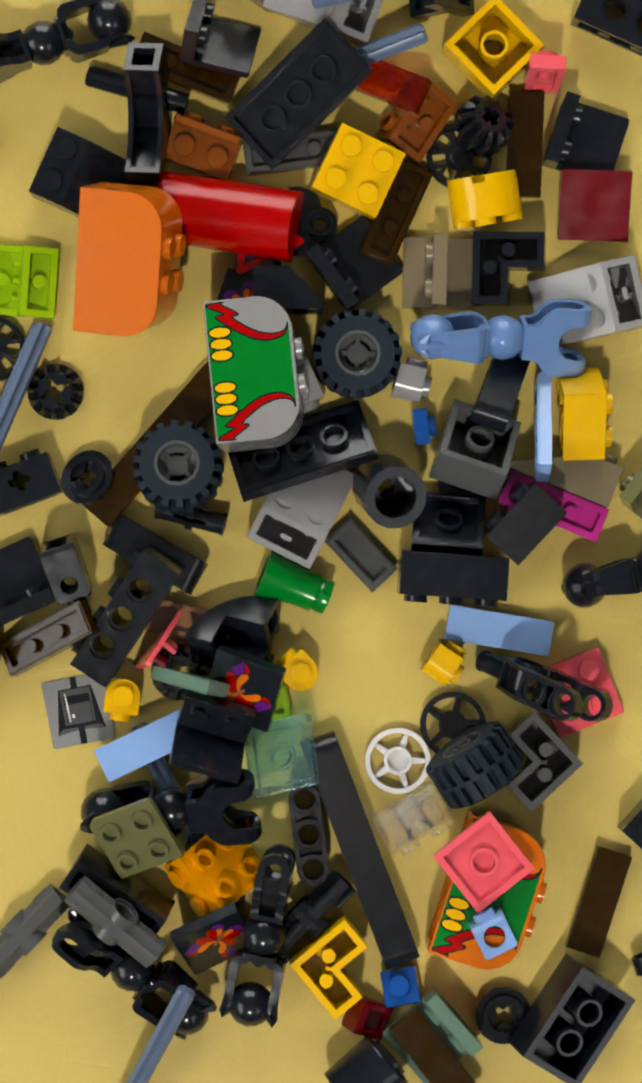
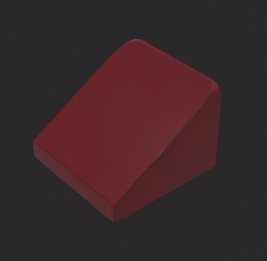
[342,995,393,1040]

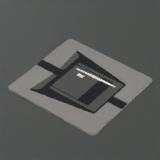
[42,675,115,749]

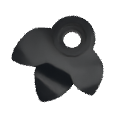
[288,186,337,256]

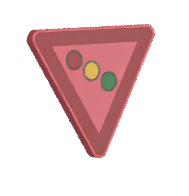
[133,610,183,669]

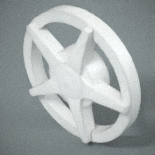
[365,728,431,794]

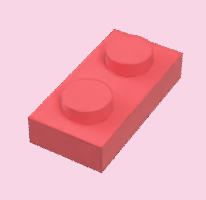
[523,51,566,94]

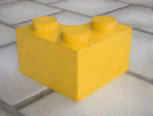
[556,367,613,461]
[290,914,367,1020]

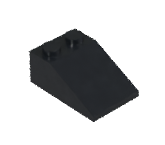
[29,127,155,218]

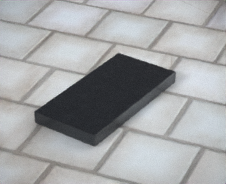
[224,18,374,169]
[228,400,379,502]

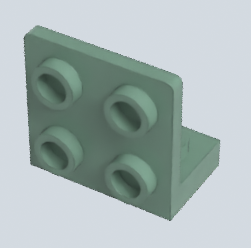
[383,987,483,1083]

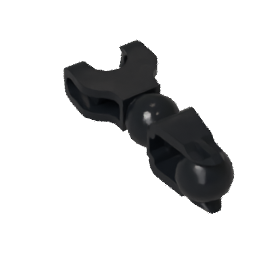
[0,0,136,83]
[561,552,642,608]
[80,769,262,846]
[219,844,296,1027]
[52,907,217,1040]

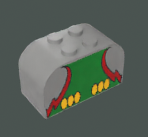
[203,296,309,453]

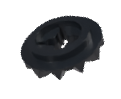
[27,363,84,420]
[61,450,116,506]
[151,644,207,701]
[475,987,530,1044]

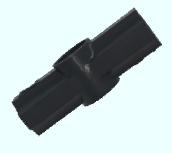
[278,869,356,964]

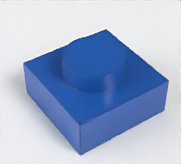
[411,408,436,446]
[380,966,422,1008]

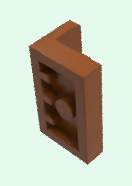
[376,78,458,163]
[165,112,243,180]

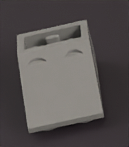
[261,0,383,46]
[527,255,642,347]
[247,470,355,569]

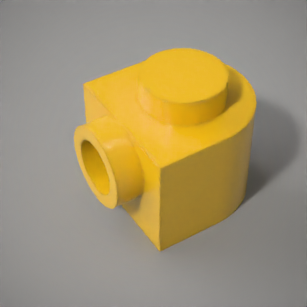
[420,640,467,686]
[276,648,318,691]
[103,678,141,722]

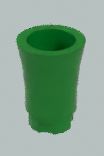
[254,550,335,614]

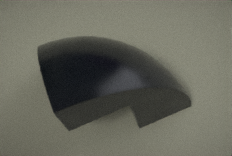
[185,596,280,669]

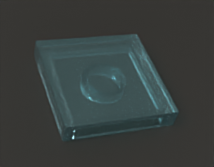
[245,713,320,799]

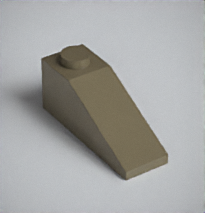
[509,454,624,508]

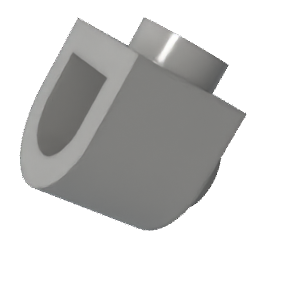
[391,357,432,403]

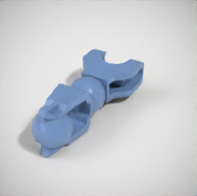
[410,299,592,377]

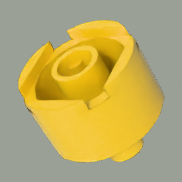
[447,169,523,230]

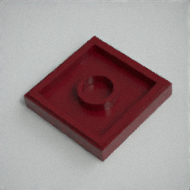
[557,168,632,242]

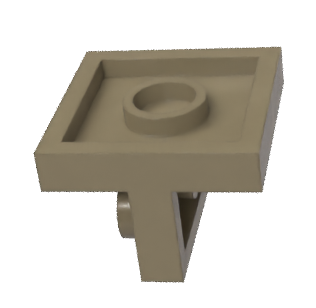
[402,233,473,310]

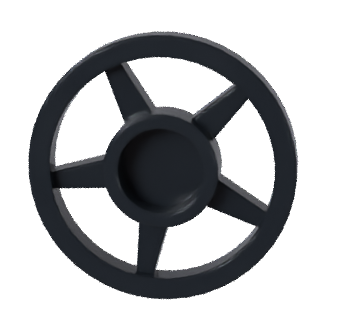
[420,691,486,753]

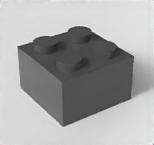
[429,399,521,500]

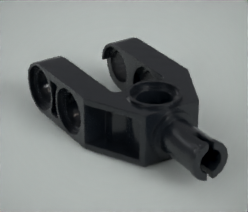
[476,650,613,722]

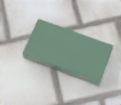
[151,665,230,698]

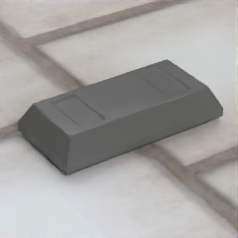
[325,518,398,592]

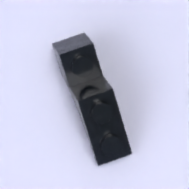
[123,43,171,182]

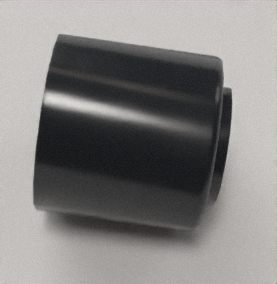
[352,454,427,528]
[324,1036,408,1083]

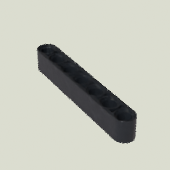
[301,730,420,970]

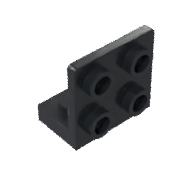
[179,0,261,78]
[542,91,629,171]
[306,216,403,310]
[0,537,56,626]
[169,690,256,784]

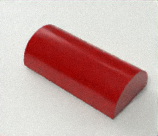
[156,171,305,262]

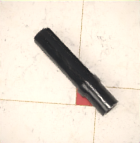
[85,66,190,114]

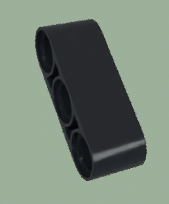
[470,354,530,433]
[103,514,208,595]
[289,781,329,886]

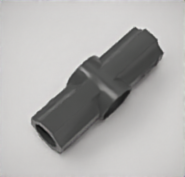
[64,876,167,968]
[0,883,70,978]

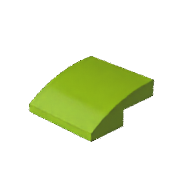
[0,244,59,319]

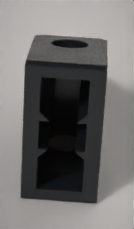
[38,532,93,613]

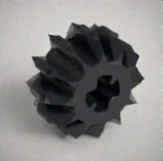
[452,94,515,156]

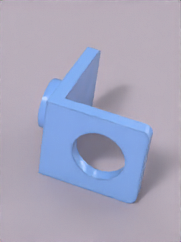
[468,907,517,960]

